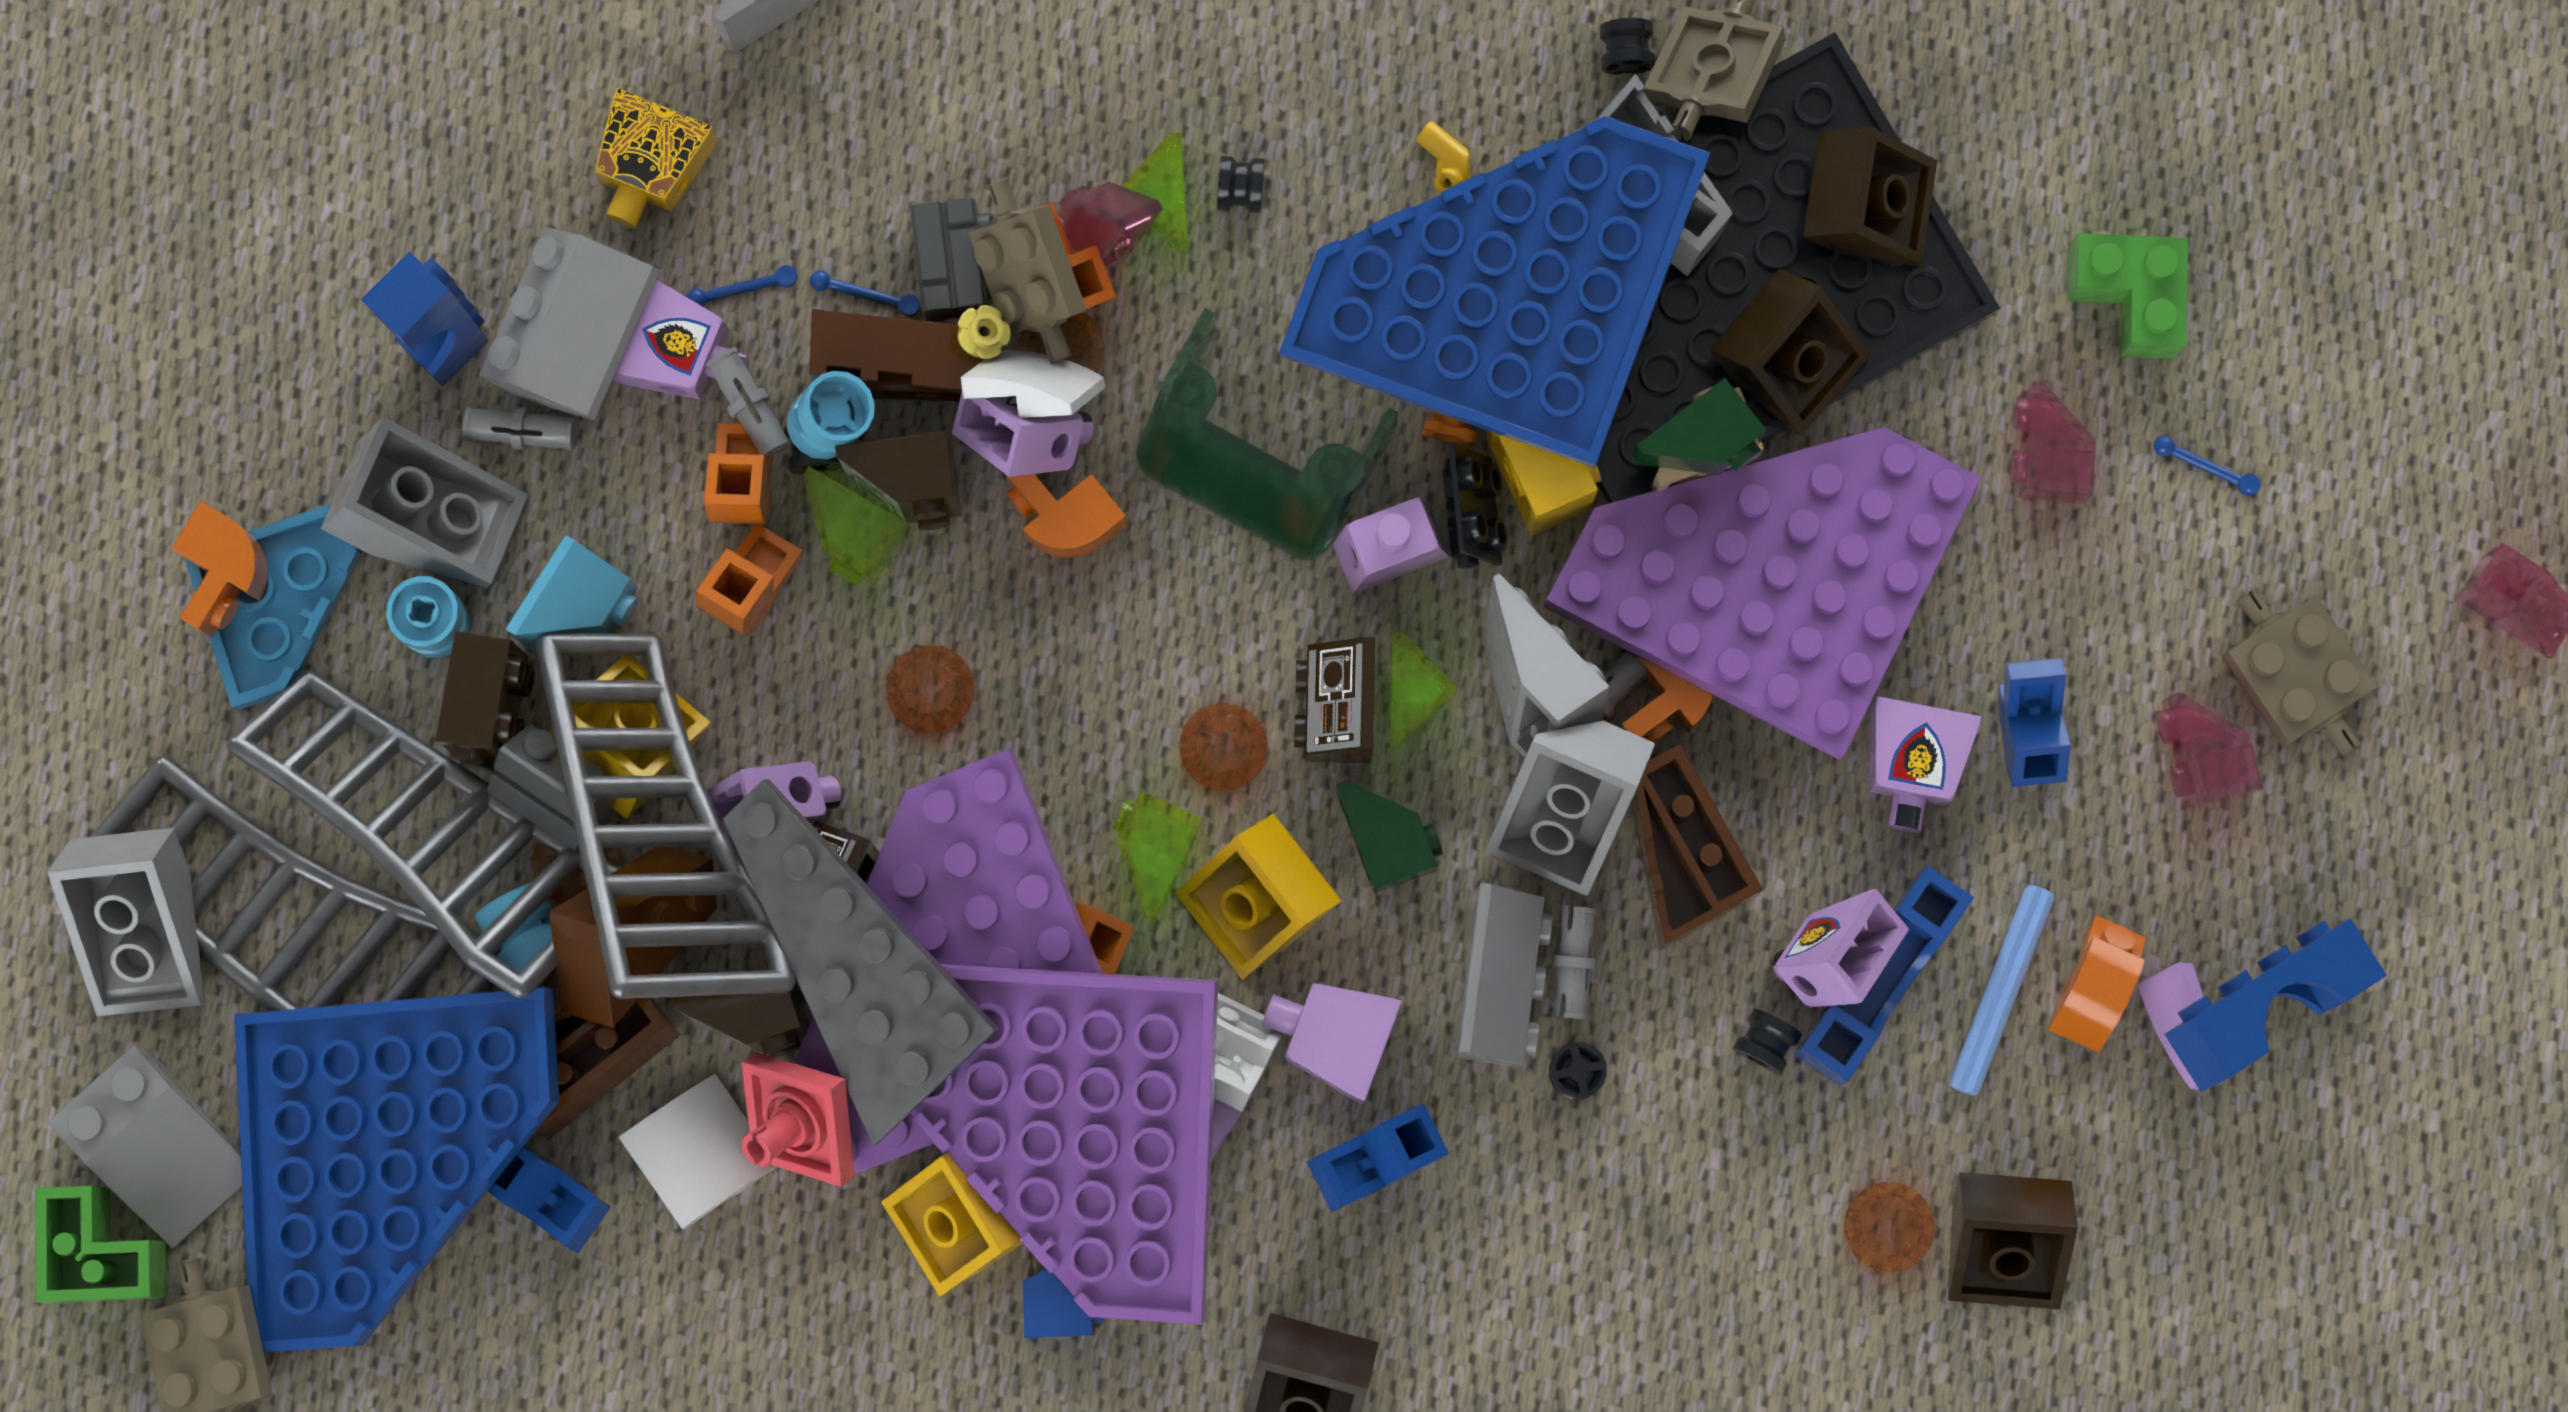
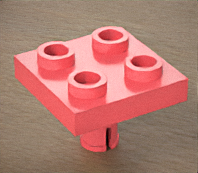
[741,1052,855,1187]

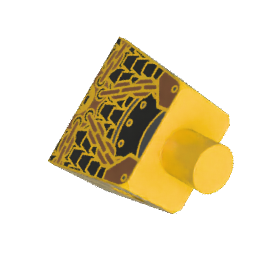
[595,88,718,229]

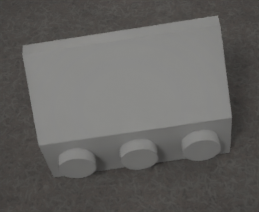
[479,227,660,420]
[1485,721,1655,896]
[1455,882,1553,1067]

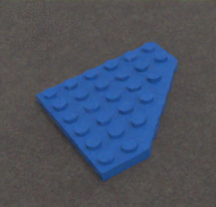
[1279,116,1710,468]
[234,987,559,1352]

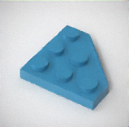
[184,504,361,711]

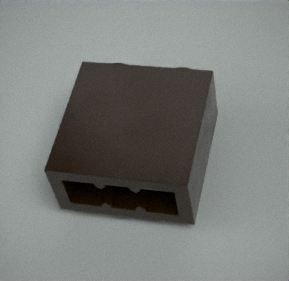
[435,631,535,771]

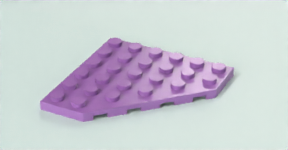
[1543,427,1981,760]
[794,748,1103,1185]
[911,964,1219,1325]

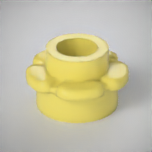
[958,305,1011,359]

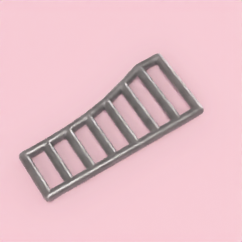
[536,633,795,999]
[227,670,620,999]
[90,755,500,1011]

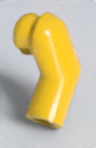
[1416,120,1471,195]

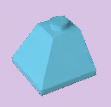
[506,535,638,652]

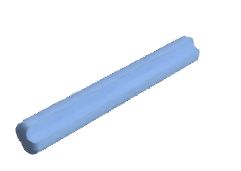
[1949,885,2055,1096]

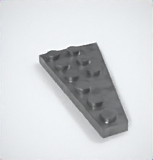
[723,779,999,1146]

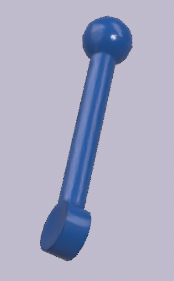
[686,265,797,307]
[810,270,920,316]
[2153,435,2261,496]

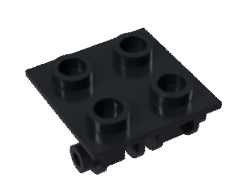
[1442,442,1508,568]

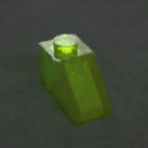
[803,466,907,586]
[1113,790,1202,924]

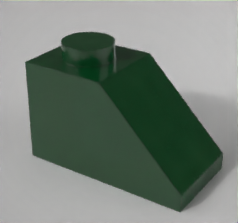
[1633,378,1767,475]
[1336,780,1443,894]

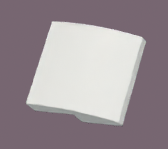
[961,351,1105,418]
[1188,978,1283,1112]
[618,1074,776,1230]

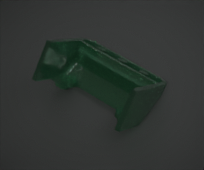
[1136,308,1399,561]

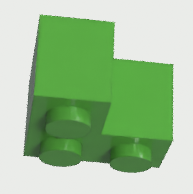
[2067,233,2188,359]
[35,1185,167,1304]

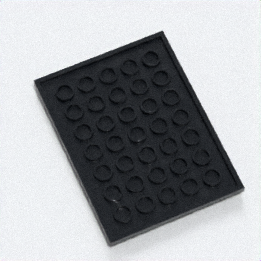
[1597,32,2000,503]

